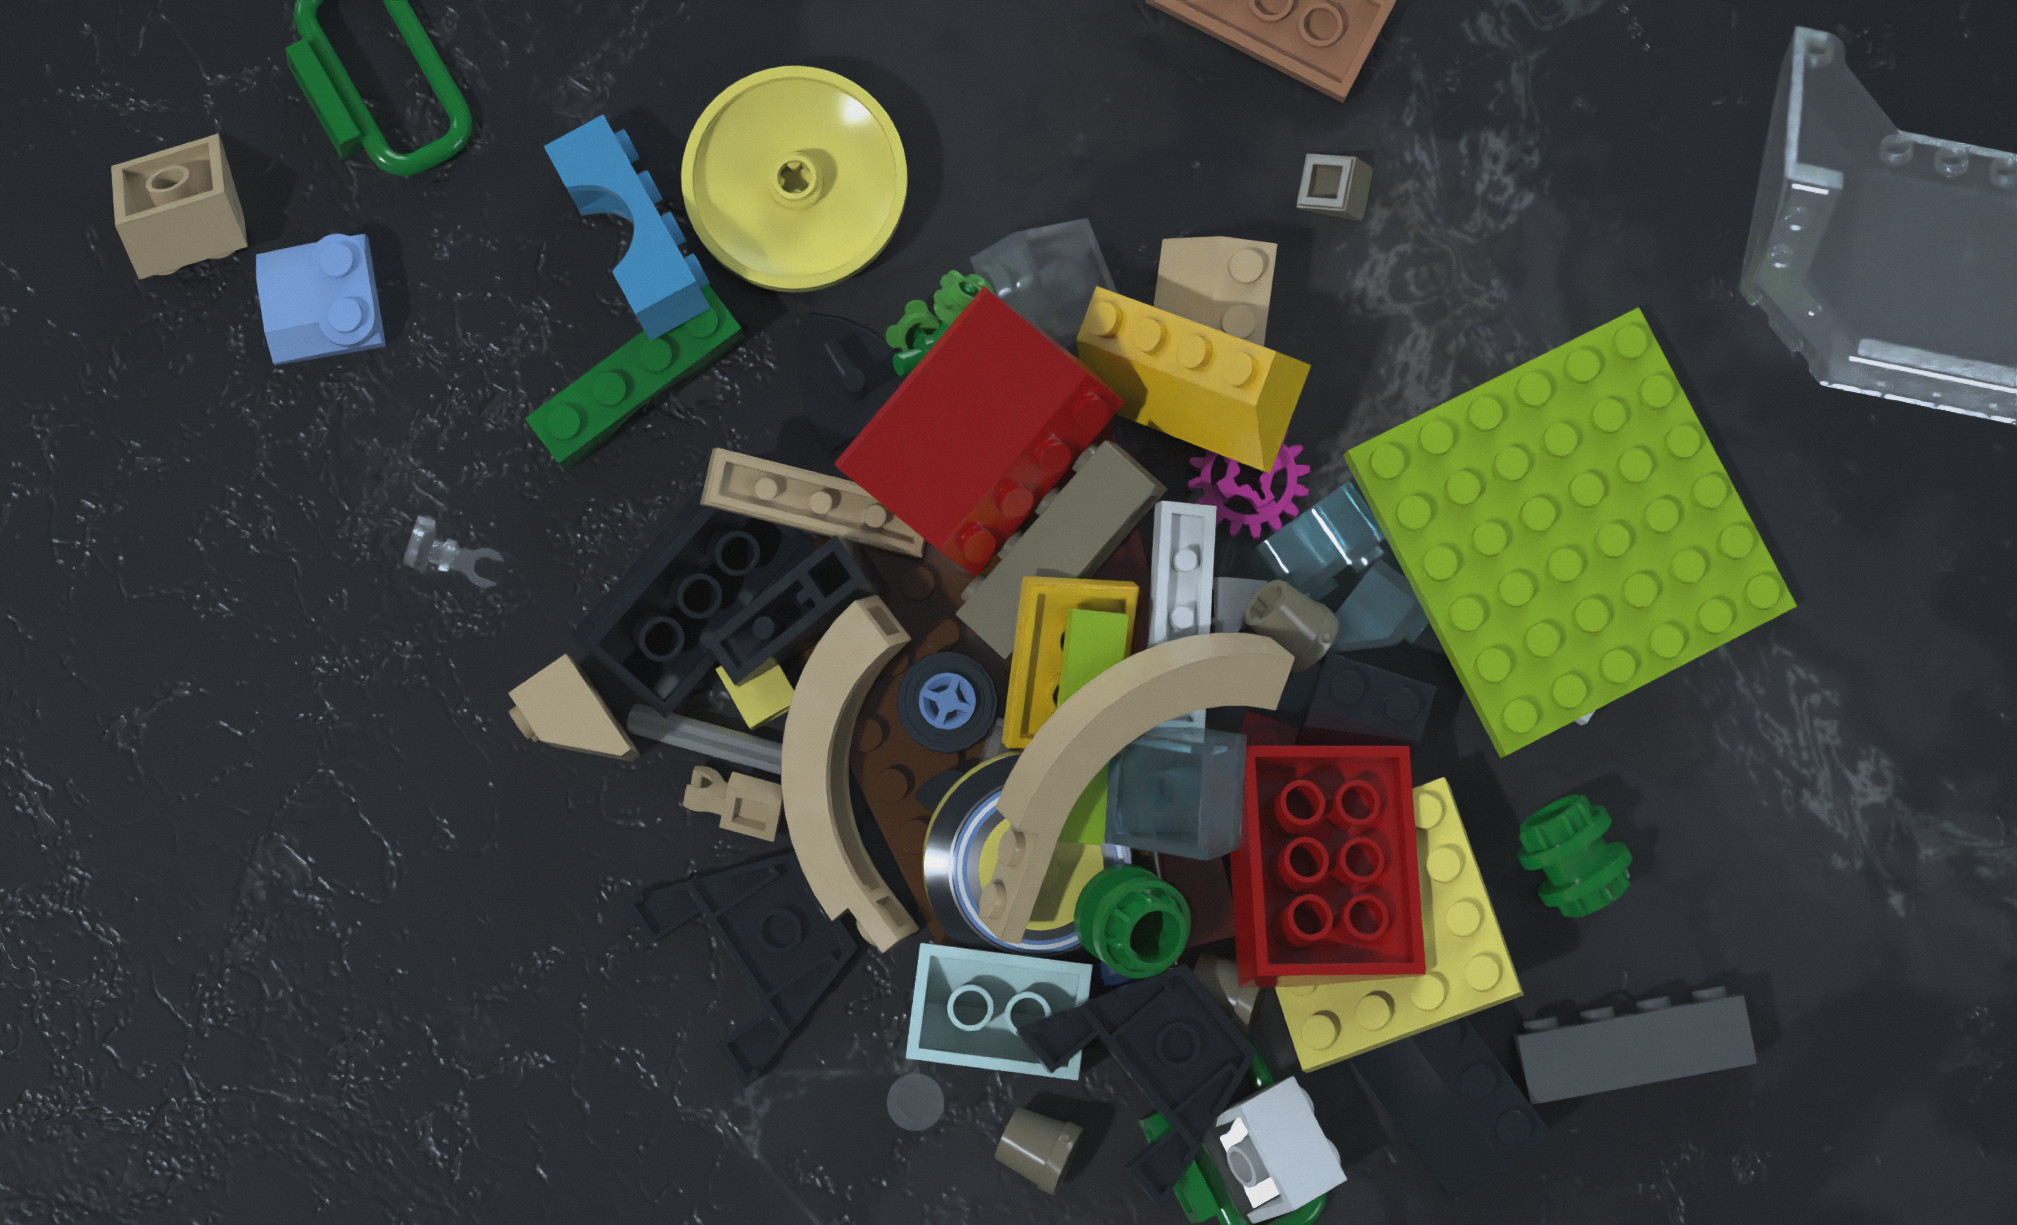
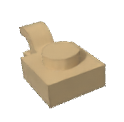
[683,766,784,842]

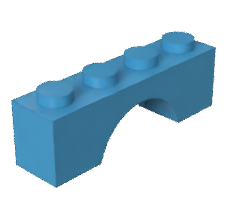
[544,114,710,341]

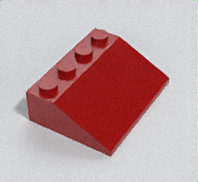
[834,286,1125,577]
[1224,746,1426,988]

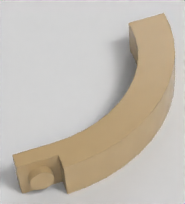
[781,595,920,953]

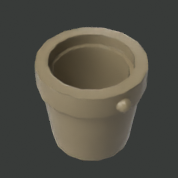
[1244,579,1339,672]
[1193,951,1267,1035]
[995,1107,1085,1196]

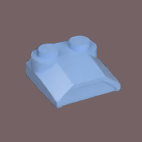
[256,234,386,365]

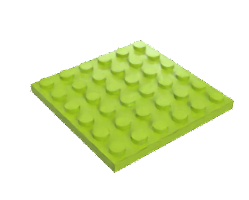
[1343,307,1797,758]

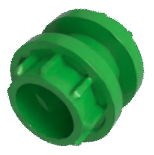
[1516,794,1633,918]
[1074,863,1191,979]

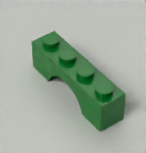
[525,284,746,472]

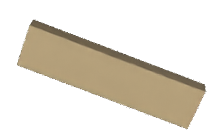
[700,448,926,558]

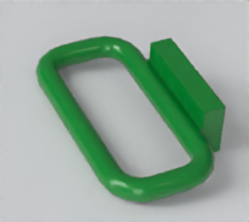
[285,0,473,177]
[1138,1034,1327,1225]

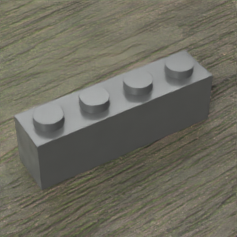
[1511,986,1757,1105]

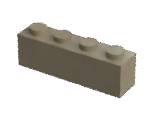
[956,440,1167,660]

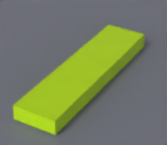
[1057,608,1129,845]

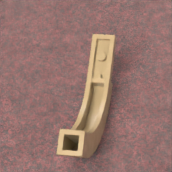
[978,633,1295,944]

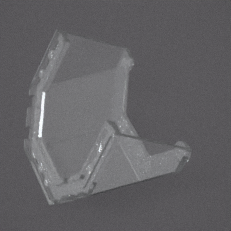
[1739,26,2017,425]

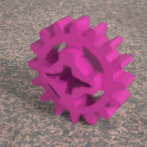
[1187,429,1310,540]

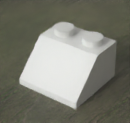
[1203,1076,1347,1224]

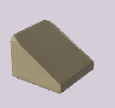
[1296,154,1373,221]

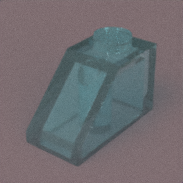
[1325,557,1429,655]

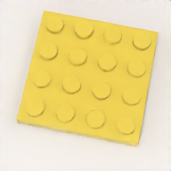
[1275,777,1524,1073]

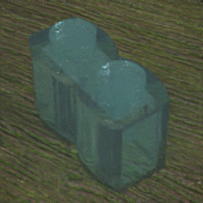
[1255,481,1386,602]

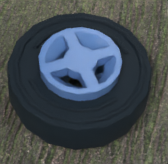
[896,651,999,754]

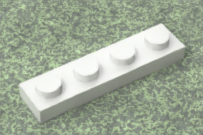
[1147,501,1217,736]

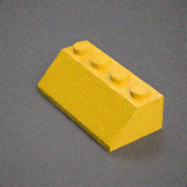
[1076,286,1311,473]

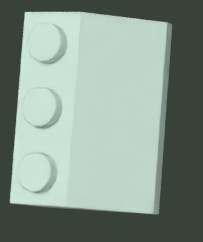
[906,943,1092,1080]

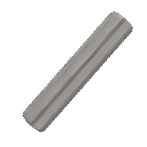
[626,703,783,775]

